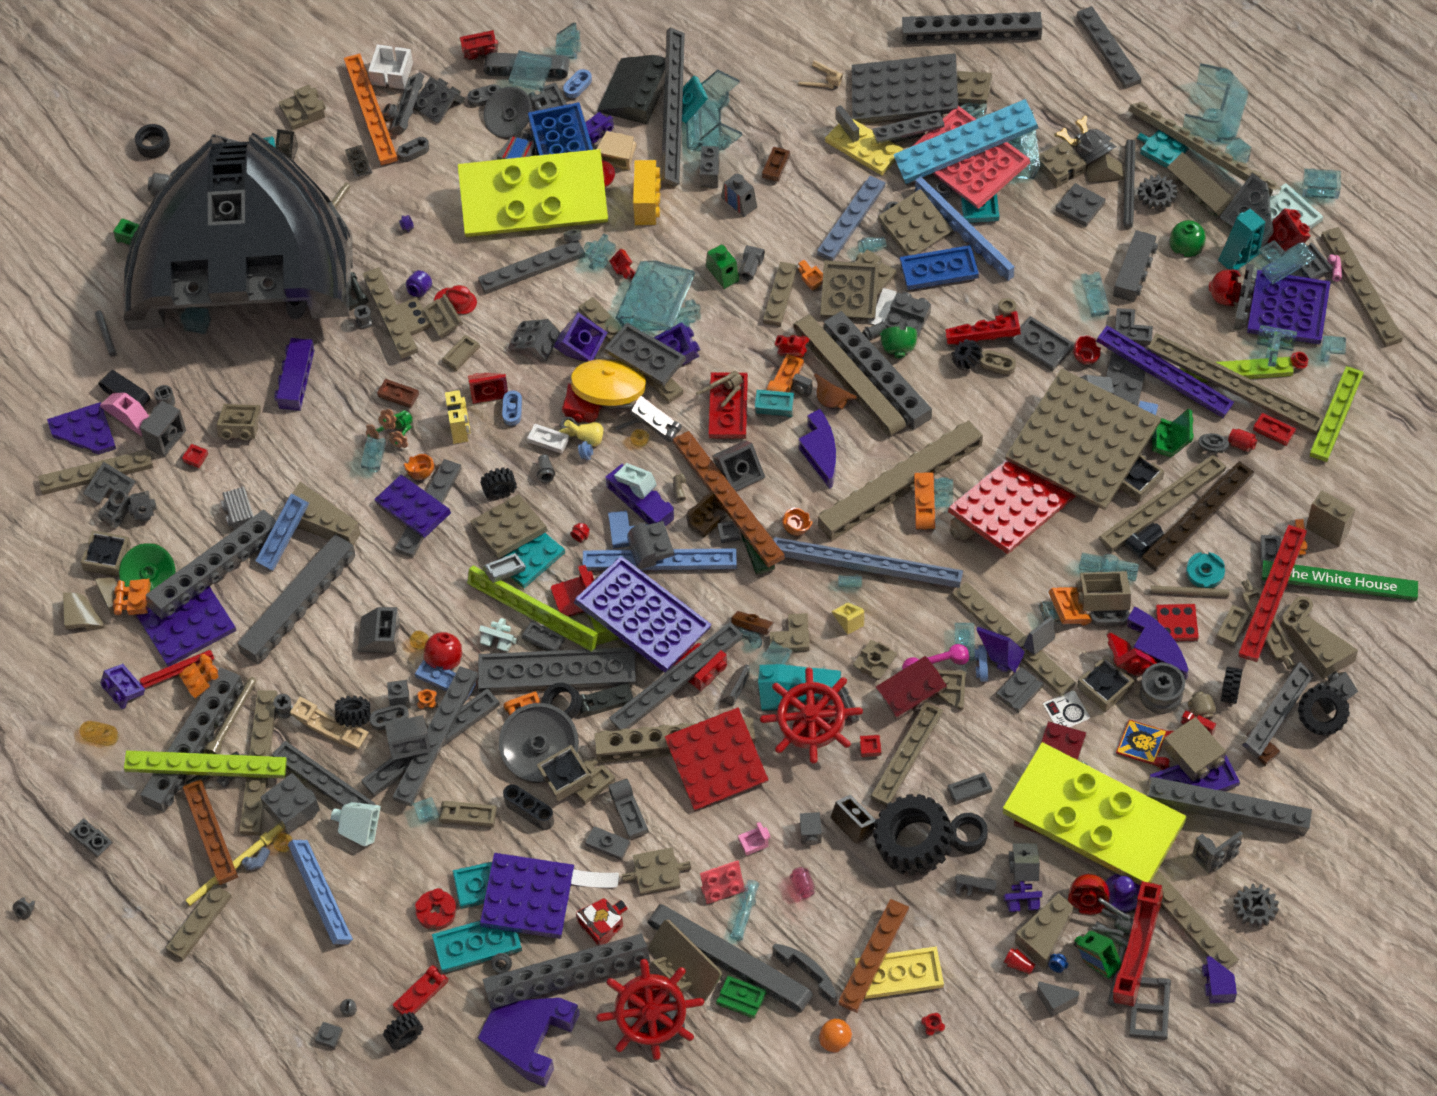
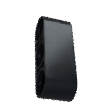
[98,370,150,407]
[503,784,554,830]

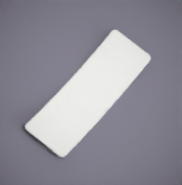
[869,288,896,325]
[571,870,619,888]

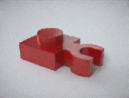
[1181,711,1216,736]

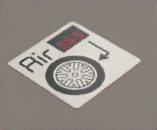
[1043,690,1090,727]

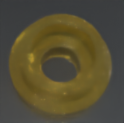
[630,429,649,447]
[409,631,429,650]
[273,833,293,853]

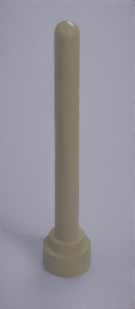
[204,677,256,754]

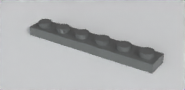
[1076,6,1142,89]
[478,240,585,294]
[395,459,462,558]
[1242,662,1314,758]
[272,741,376,807]

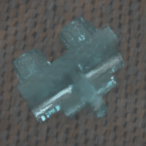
[584,234,616,270]
[667,299,701,327]
[361,437,386,472]

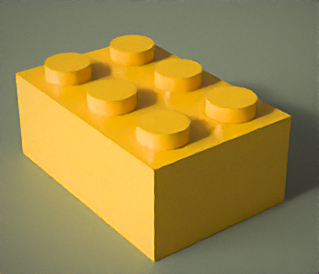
[633,160,661,225]

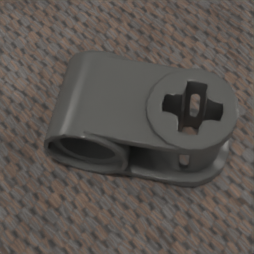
[98,490,131,528]

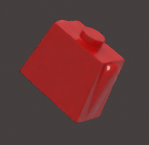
[562,383,603,423]

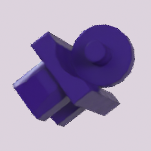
[1003,881,1042,912]

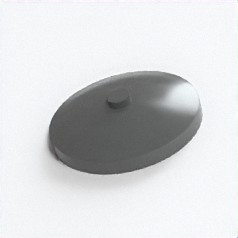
[499,703,579,783]

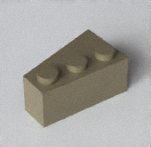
[1288,616,1358,680]
[1015,893,1074,970]

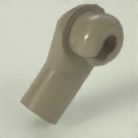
[673,473,686,503]

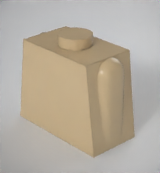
[596,131,637,170]

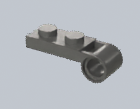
[608,778,649,839]

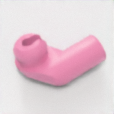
[1327,254,1342,282]

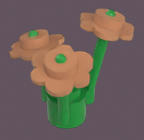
[366,409,413,448]

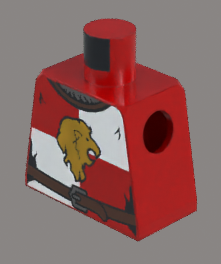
[576,898,628,946]

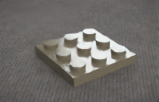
[877,189,953,256]
[820,260,879,319]
[470,494,548,558]

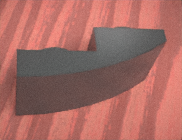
[69,818,113,857]

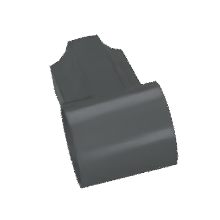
[738,245,765,281]

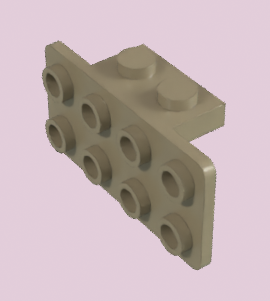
[648,919,722,1001]

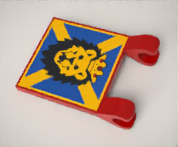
[1116,719,1174,770]

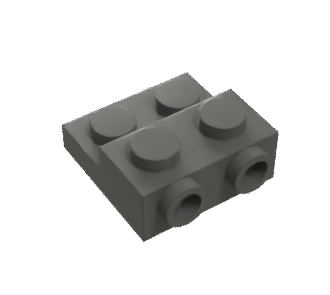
[884,292,931,339]

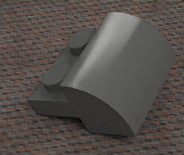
[627,521,674,570]

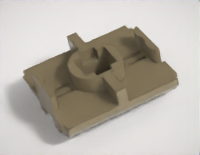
[853,640,897,680]

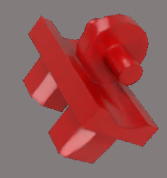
[774,335,809,358]

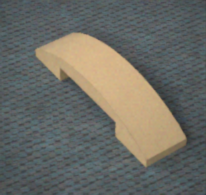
[290,697,369,749]

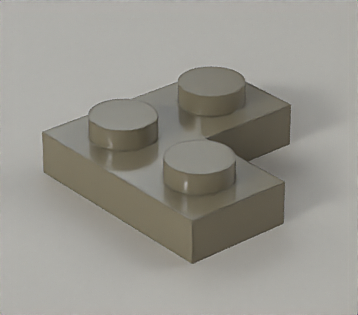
[770,613,809,653]

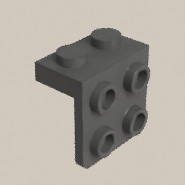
[414,76,465,123]
[508,319,560,362]

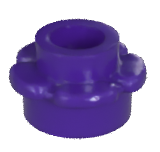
[399,215,414,232]

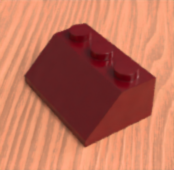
[876,656,947,720]

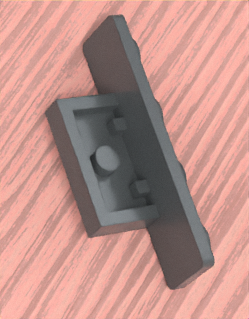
[872,112,945,144]

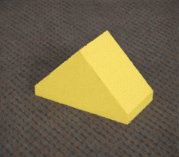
[832,603,864,635]

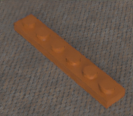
[183,779,239,885]
[838,899,909,1013]

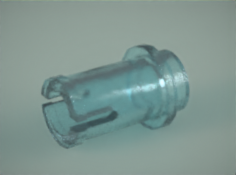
[838,574,862,589]

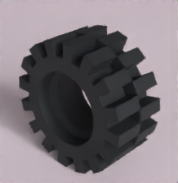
[480,467,517,500]
[1220,667,1242,704]
[334,695,370,727]
[383,1012,424,1050]

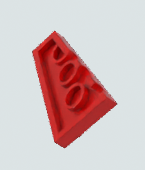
[945,311,1021,345]

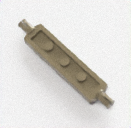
[1241,579,1295,669]

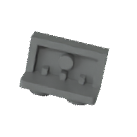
[1314,671,1358,714]

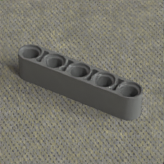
[483,52,570,79]

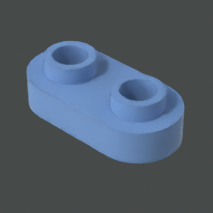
[563,69,592,98]
[502,391,522,426]
[975,645,988,682]

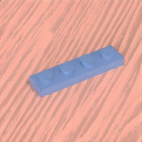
[256,494,309,571]

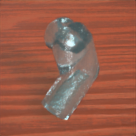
[739,627,762,649]

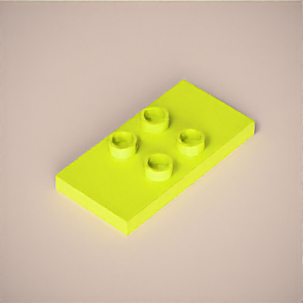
[458,149,608,237]
[1003,742,1186,886]

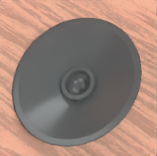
[484,86,532,137]

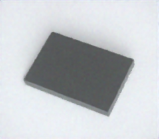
[1008,316,1074,371]

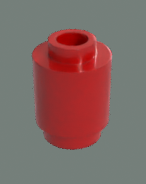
[1228,428,1258,452]

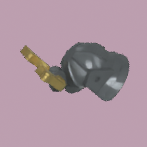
[1054,116,1117,165]

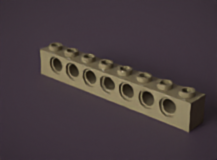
[595,717,756,763]

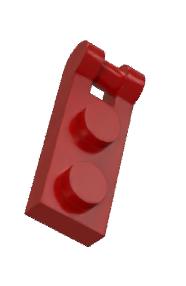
[392,965,449,1015]

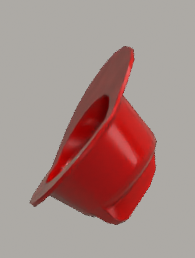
[434,285,477,314]

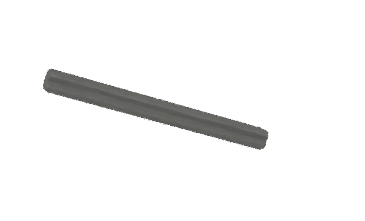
[1123,139,1135,228]

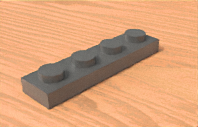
[389,72,424,135]

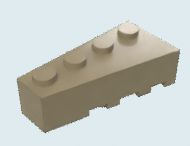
[282,482,360,546]

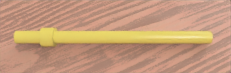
[185,824,283,906]

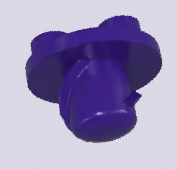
[1105,874,1141,914]

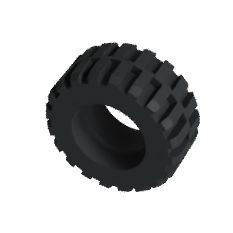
[873,794,954,876]

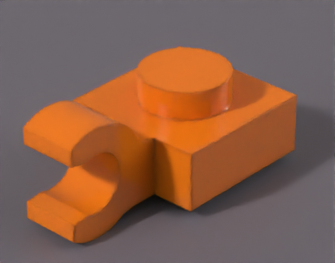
[798,260,823,291]

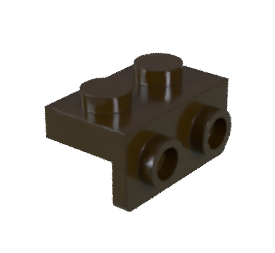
[686,491,728,537]

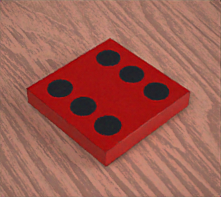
[1156,604,1199,641]

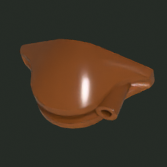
[814,373,858,410]

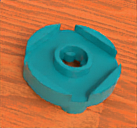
[1186,552,1225,588]

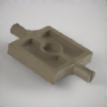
[622,847,691,895]

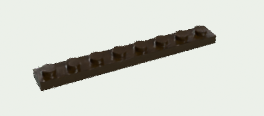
[1142,461,1254,572]

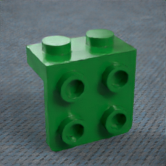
[1152,409,1194,458]

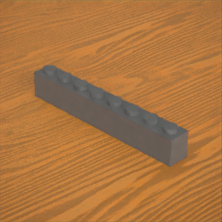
[237,534,355,664]
[1146,777,1312,836]

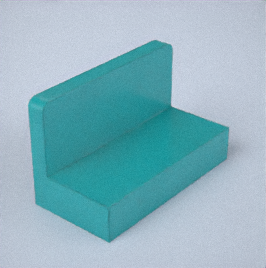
[755,390,794,417]

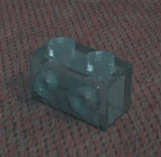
[1302,169,1341,199]

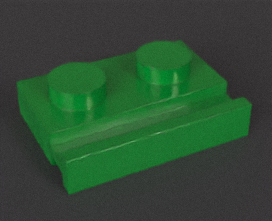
[716,976,766,1019]

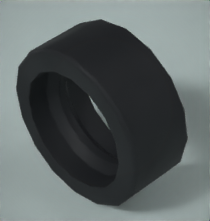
[135,124,170,158]
[542,682,581,719]
[951,812,988,853]

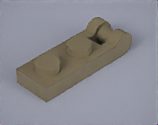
[438,801,497,827]

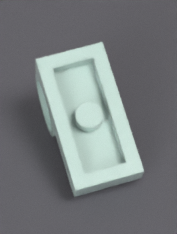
[614,463,657,499]

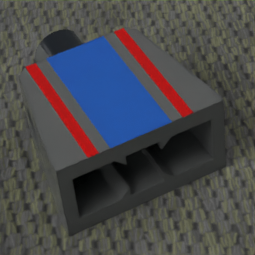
[497,133,536,160]
[721,174,757,217]

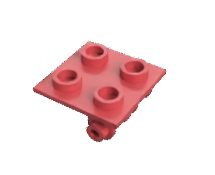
[700,860,745,904]

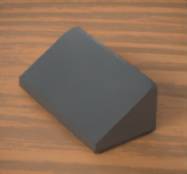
[1023,617,1055,655]
[720,664,750,706]

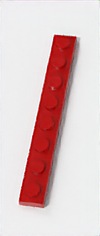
[1238,525,1307,662]

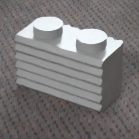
[221,487,254,530]

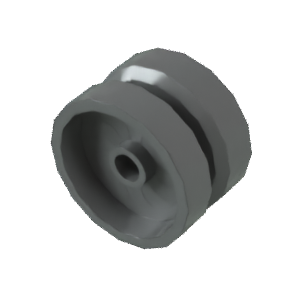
[1139,663,1185,714]

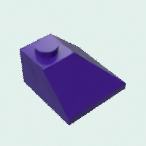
[553,312,608,362]
[976,627,1025,673]

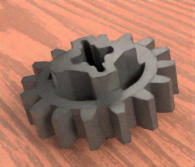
[1138,174,1177,211]
[1233,884,1279,928]

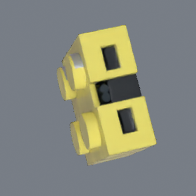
[445,390,471,444]

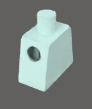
[331,802,381,846]

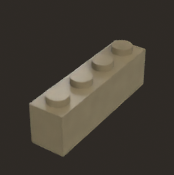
[1167,152,1233,218]

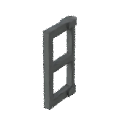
[1130,977,1171,1040]

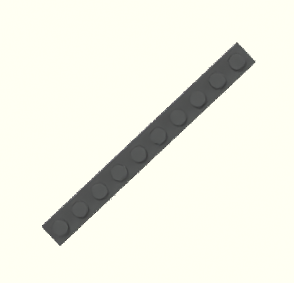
[661,27,685,187]

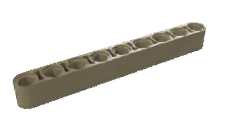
[793,314,906,437]

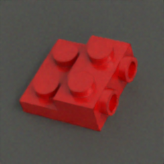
[1267,208,1311,260]

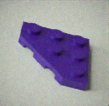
[47,402,116,455]

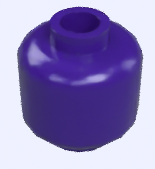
[405,270,432,297]

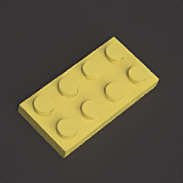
[825,119,903,176]
[855,946,944,999]

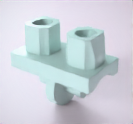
[479,618,517,653]

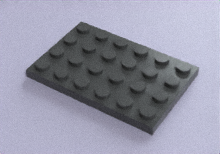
[852,53,958,123]

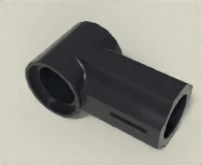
[1125,522,1164,558]

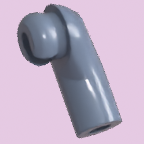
[242,847,271,870]

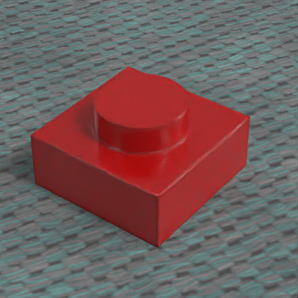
[182,444,209,468]
[860,735,881,757]

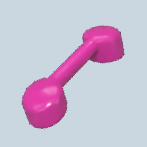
[902,644,969,670]

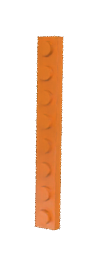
[344,53,398,165]

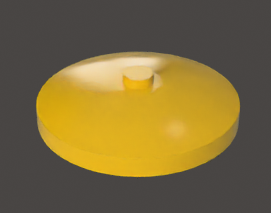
[571,359,646,406]

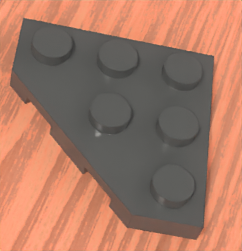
[1220,173,1273,248]

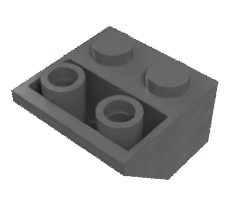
[358,607,400,653]

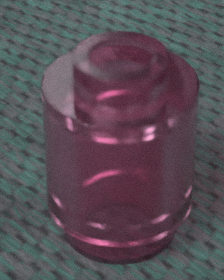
[789,867,815,899]

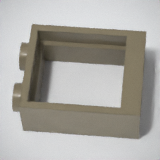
[1076,571,1131,611]

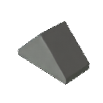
[1037,981,1079,1017]

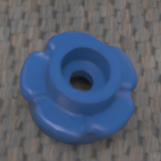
[1048,954,1068,973]

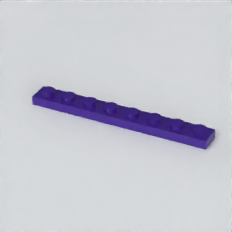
[1096,325,1234,419]

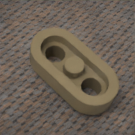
[979,350,1016,375]
[1282,596,1313,630]

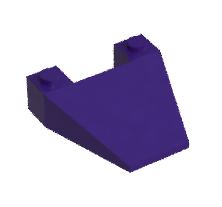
[478,998,580,1087]

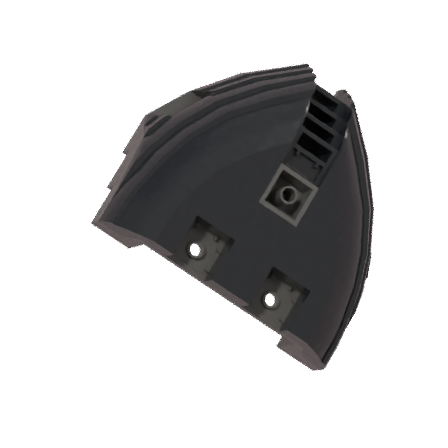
[124,133,353,330]

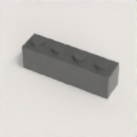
[1113,230,1158,302]

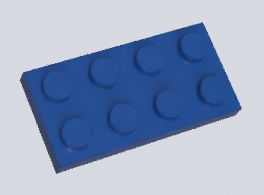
[900,245,979,290]

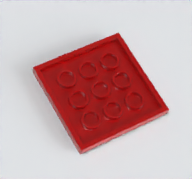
[664,707,769,811]

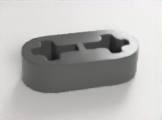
[397,137,430,162]

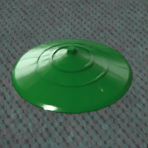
[119,543,176,591]

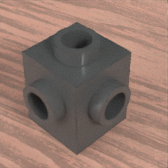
[128,491,157,521]

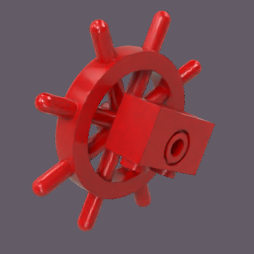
[760,667,863,764]
[596,959,704,1060]

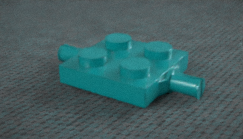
[1137,130,1189,169]

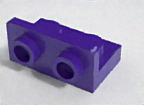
[585,112,614,144]
[100,664,145,709]

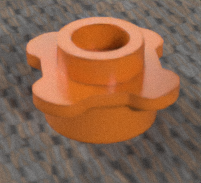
[417,689,437,709]

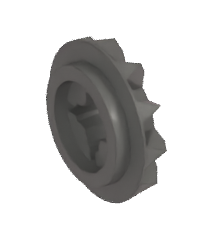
[1198,433,1229,454]

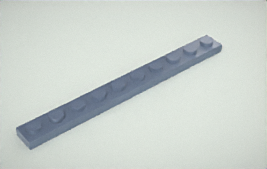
[774,537,963,588]

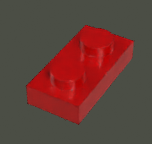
[1253,413,1296,446]

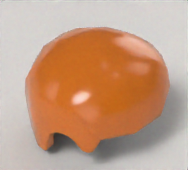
[404,454,435,480]
[782,507,812,536]
[818,1018,852,1053]

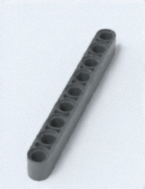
[647,904,813,1013]

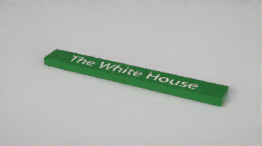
[1261,560,1418,601]

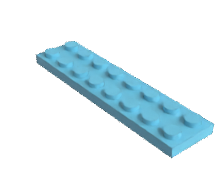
[893,99,1039,184]

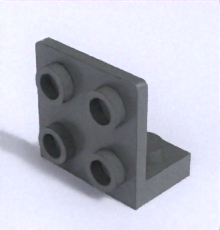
[1192,831,1243,873]

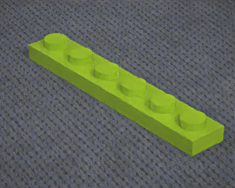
[1179,357,1294,382]
[1309,366,1364,462]

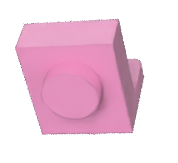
[738,822,770,856]

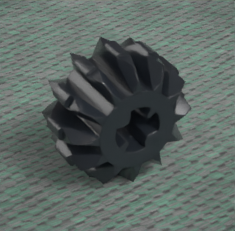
[951,339,983,371]

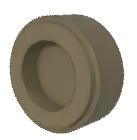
[998,298,1016,317]

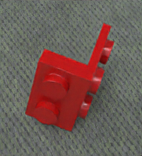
[460,30,498,60]
[551,565,594,617]
[1107,633,1157,677]
[674,643,727,691]

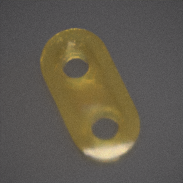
[79,721,119,746]

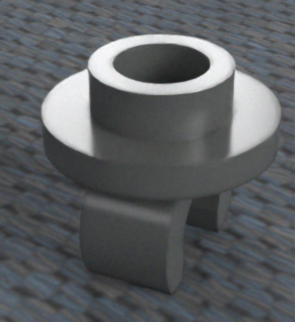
[13,897,35,919]

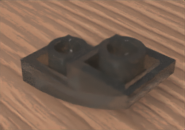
[345,145,372,179]

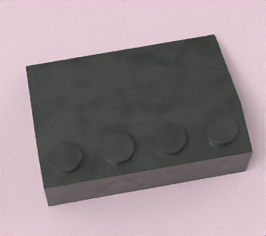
[598,55,665,124]

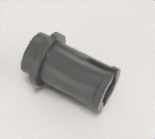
[862,321,887,340]

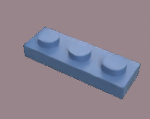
[415,660,476,700]

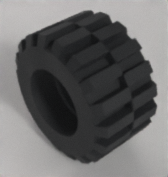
[1298,685,1350,736]

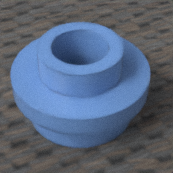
[578,441,593,460]

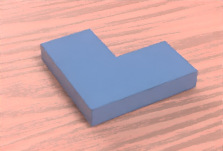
[608,510,648,548]

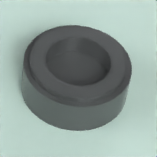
[563,229,582,242]

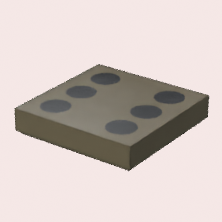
[397,297,432,336]

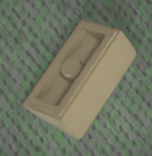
[95,577,126,615]

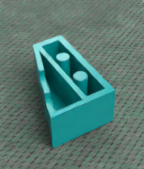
[1218,209,1266,270]

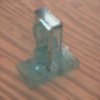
[1257,325,1297,367]

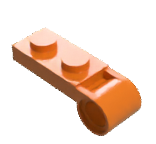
[767,354,804,392]
[914,472,935,529]

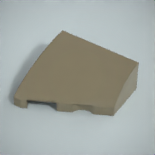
[63,592,104,631]

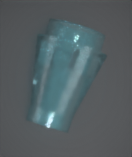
[858,237,886,253]

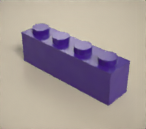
[274,338,315,411]
[605,464,674,526]

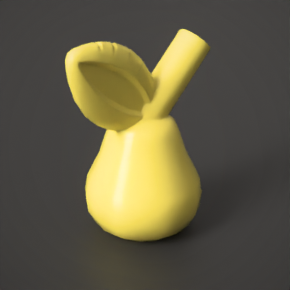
[558,420,603,447]

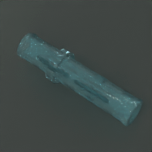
[730,880,759,941]

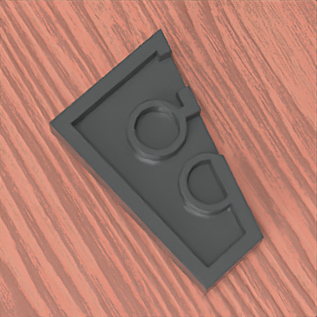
[1234,264,1254,330]

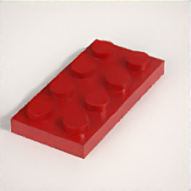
[709,372,748,439]

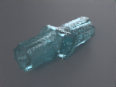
[1079,552,1139,581]

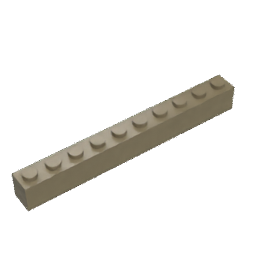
[818,420,983,541]

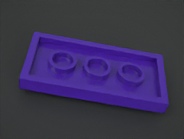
[374,474,451,538]
[1149,756,1240,791]

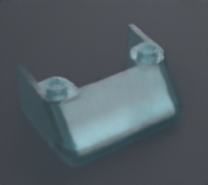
[1183,63,1248,144]
[686,69,742,152]

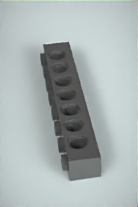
[902,12,1042,44]
[824,311,932,430]
[146,509,276,619]
[140,667,244,812]
[482,933,651,1009]

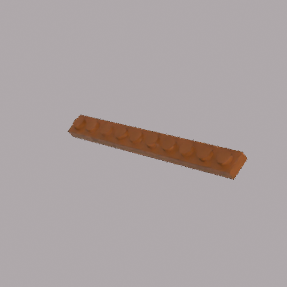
[673,431,785,567]

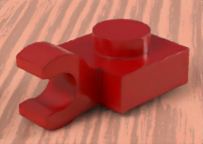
[609,249,638,281]

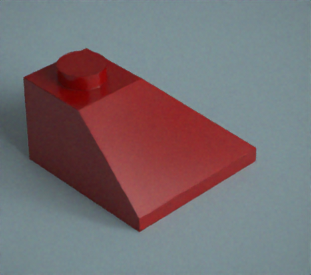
[468,373,508,404]

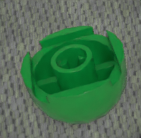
[1169,220,1206,257]
[880,326,917,358]

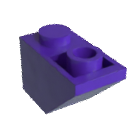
[1202,956,1237,1004]

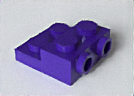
[654,322,701,365]

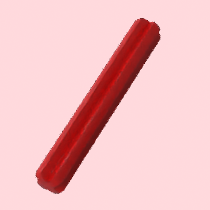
[139,650,214,689]

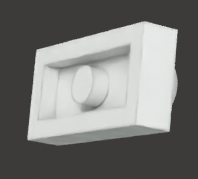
[527,424,569,454]

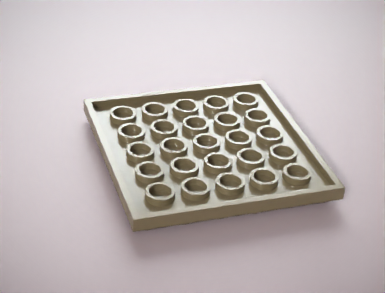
[1005,368,1161,510]

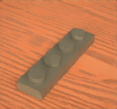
[763,262,798,327]
[166,884,232,961]

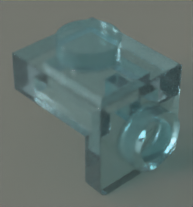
[934,477,953,506]

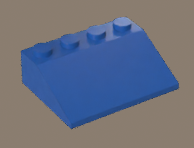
[528,102,593,156]

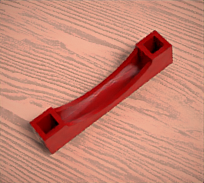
[1113,881,1163,1007]

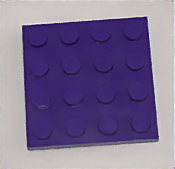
[1247,270,1331,345]
[136,575,237,667]
[480,853,574,939]

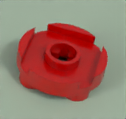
[415,888,456,930]

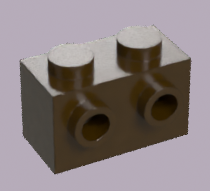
[830,794,875,844]

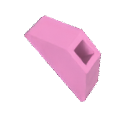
[100,393,149,437]

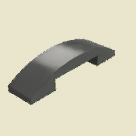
[772,944,837,1007]

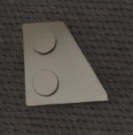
[937,670,966,710]

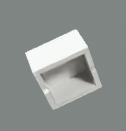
[368,45,413,89]

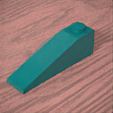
[758,664,841,711]

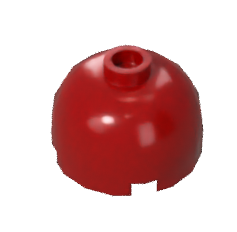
[1209,269,1242,307]
[423,632,462,670]
[1068,874,1110,915]

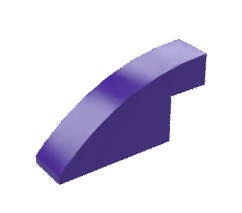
[799,409,836,489]
[1127,606,1189,680]

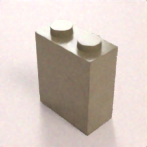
[1306,491,1355,547]
[1163,717,1227,782]

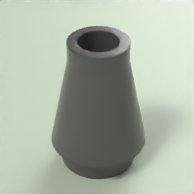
[537,455,555,483]

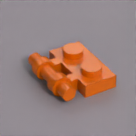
[113,579,151,615]
[179,654,218,698]

